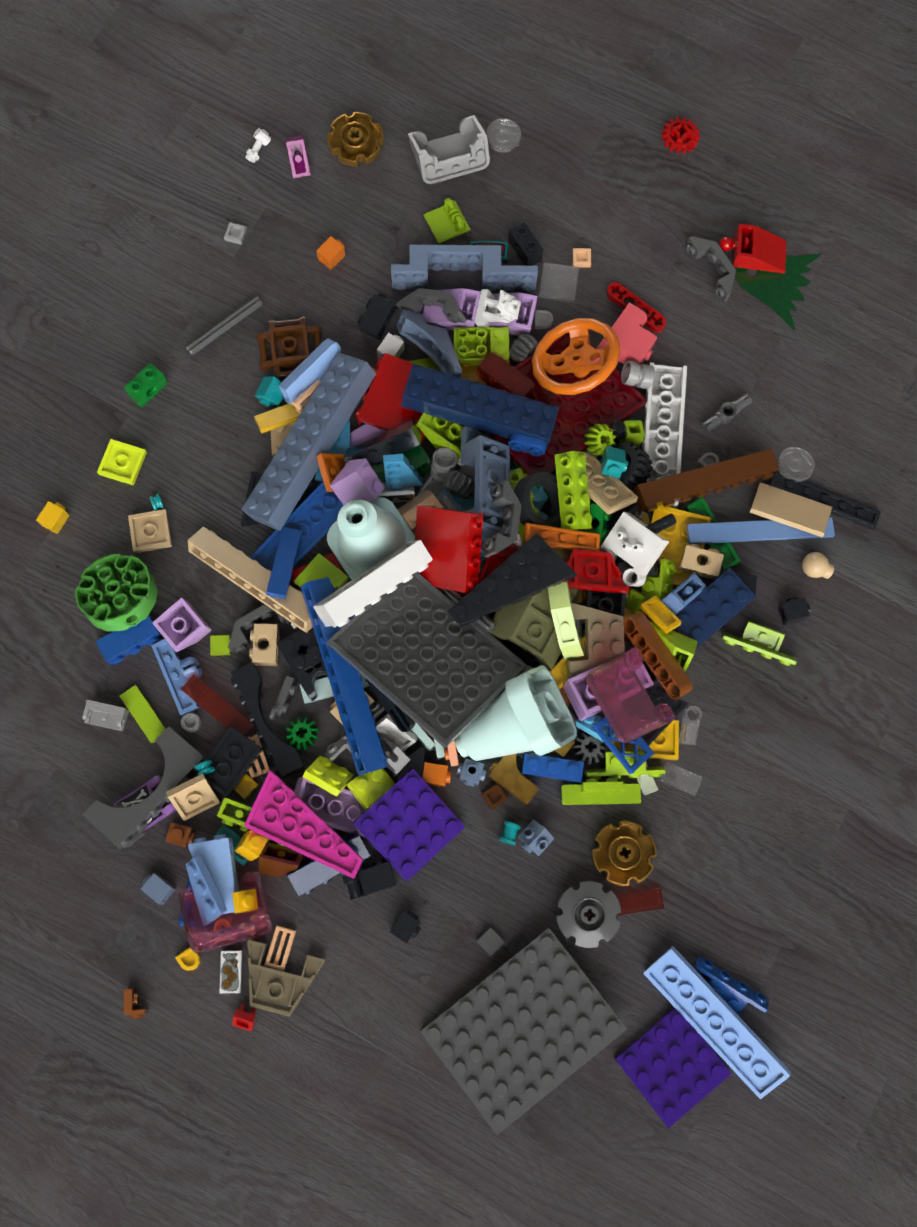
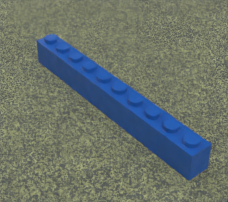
[301,577,388,776]

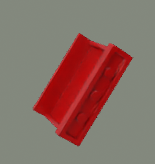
[356,353,425,446]
[415,505,483,593]

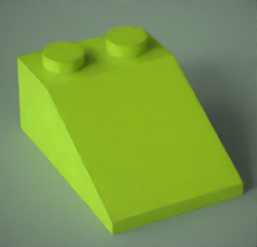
[416,413,477,460]

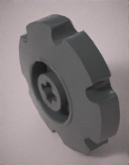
[556,881,621,948]

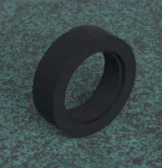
[514,472,561,527]

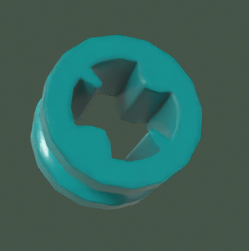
[149,493,165,511]
[195,760,215,776]

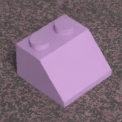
[330,458,385,505]
[152,598,212,652]

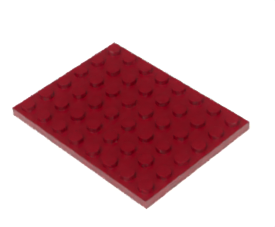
[488,333,647,485]

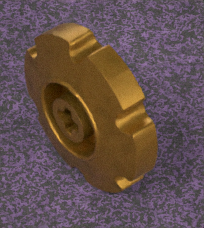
[327,112,384,167]
[591,821,657,886]

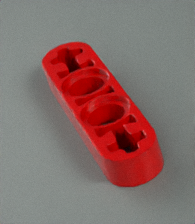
[606,282,666,333]

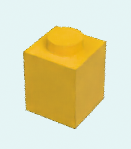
[36,501,70,534]
[234,830,268,861]

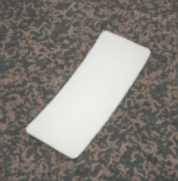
[636,762,658,795]

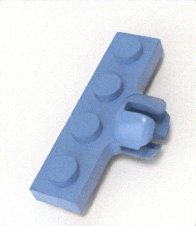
[151,639,202,716]

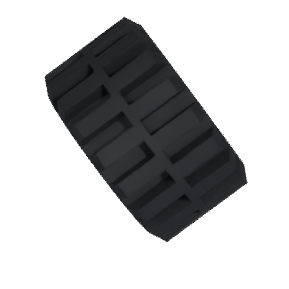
[614,442,653,490]

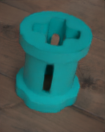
[498,821,521,846]

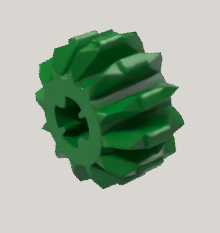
[286,717,319,750]

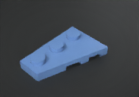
[186,855,227,927]

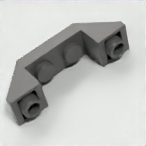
[686,236,736,303]
[396,288,466,323]
[484,480,522,558]
[228,604,291,654]

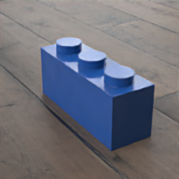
[95,615,162,665]
[521,753,584,783]

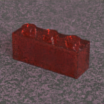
[476,352,535,398]

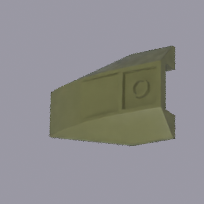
[489,548,581,670]

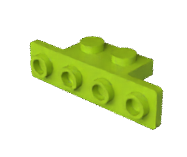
[641,559,675,616]
[721,620,797,666]
[585,750,666,779]
[561,778,641,805]

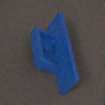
[695,956,769,1015]

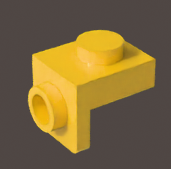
[232,889,258,913]

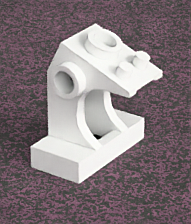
[475,289,521,327]

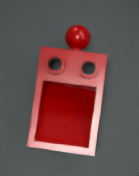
[719,224,786,274]

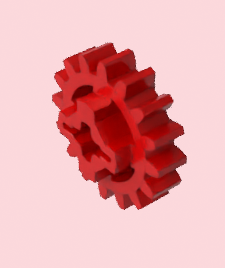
[661,117,700,154]

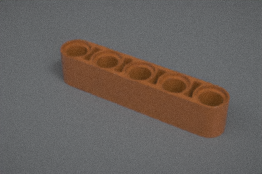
[624,612,693,699]

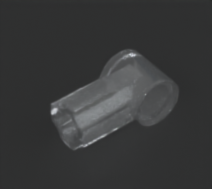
[679,706,702,746]

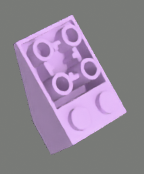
[423,288,481,330]
[476,293,538,337]

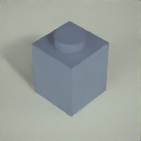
[141,873,176,905]

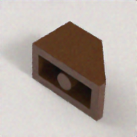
[259,842,303,877]

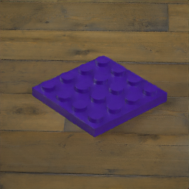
[352,768,465,882]
[614,1007,731,1128]

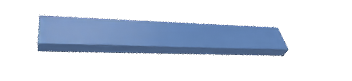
[686,517,835,544]

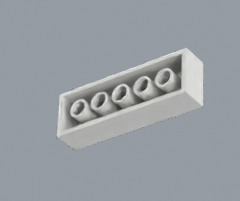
[313,540,433,628]

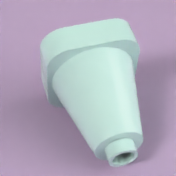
[327,497,415,580]
[455,666,577,761]

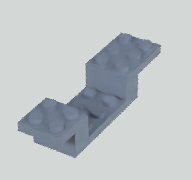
[391,245,538,291]
[461,426,510,576]

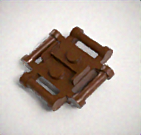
[256,316,322,381]

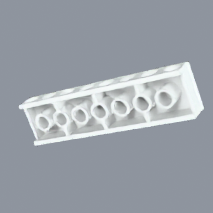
[642,362,687,509]

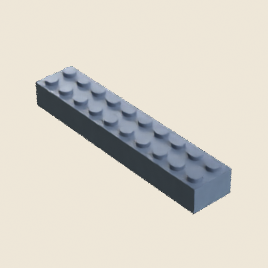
[241,353,376,531]

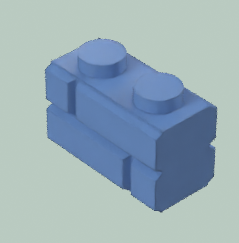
[662,573,706,615]

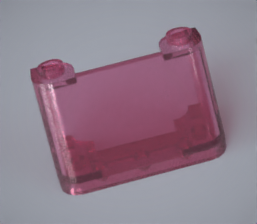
[586,647,676,743]
[178,871,272,953]

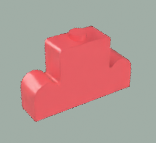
[592,302,657,366]

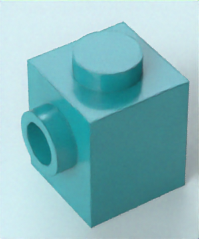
[254,376,283,407]
[601,446,628,479]

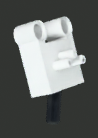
[599,512,676,587]

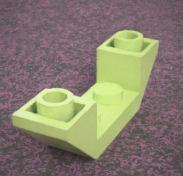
[548,581,584,660]

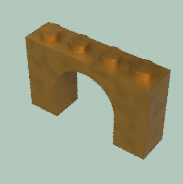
[489,740,575,806]

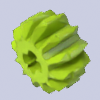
[584,424,617,456]

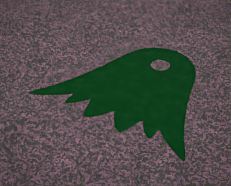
[735,253,821,331]

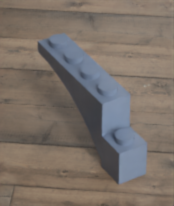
[396,309,462,377]

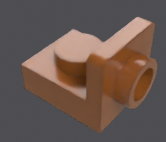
[165,822,196,848]
[124,988,149,1019]

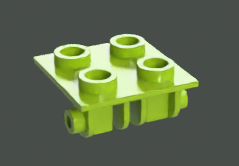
[423,198,471,244]

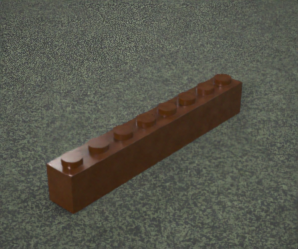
[632,448,779,512]

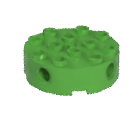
[75,554,158,631]

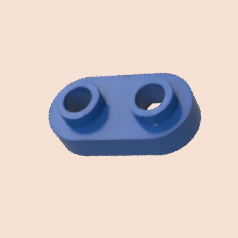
[508,434,547,456]

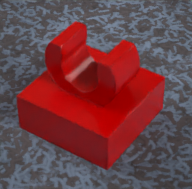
[232,1004,256,1032]

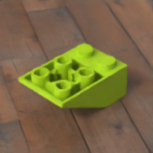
[454,327,509,371]
[632,621,698,672]

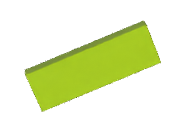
[119,685,166,744]

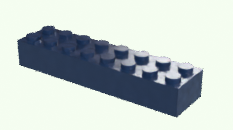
[401,363,559,449]

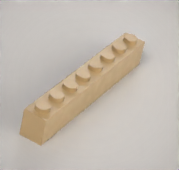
[188,526,313,633]

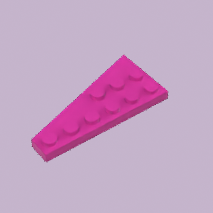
[244,770,363,879]

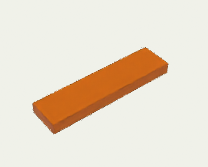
[523,523,600,551]

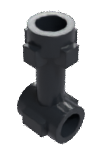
[611,420,627,447]

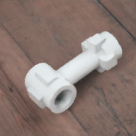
[246,128,271,163]

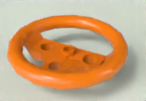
[532,318,621,395]

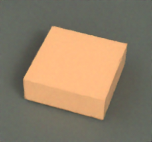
[572,248,591,267]

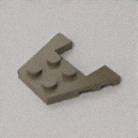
[567,603,625,679]
[247,940,326,1017]

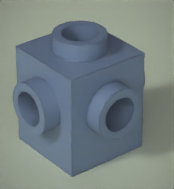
[457,757,487,787]
[518,819,554,857]

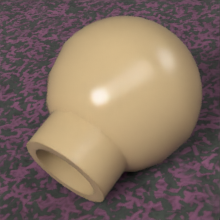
[802,552,834,579]

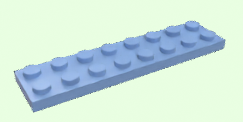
[643,946,791,1099]

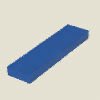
[266,527,302,599]

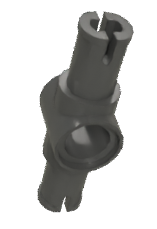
[701,393,752,433]

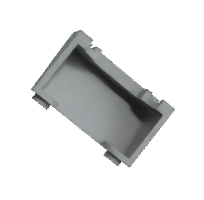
[408,115,490,184]

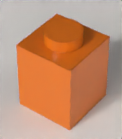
[316,236,345,270]
[422,762,451,788]

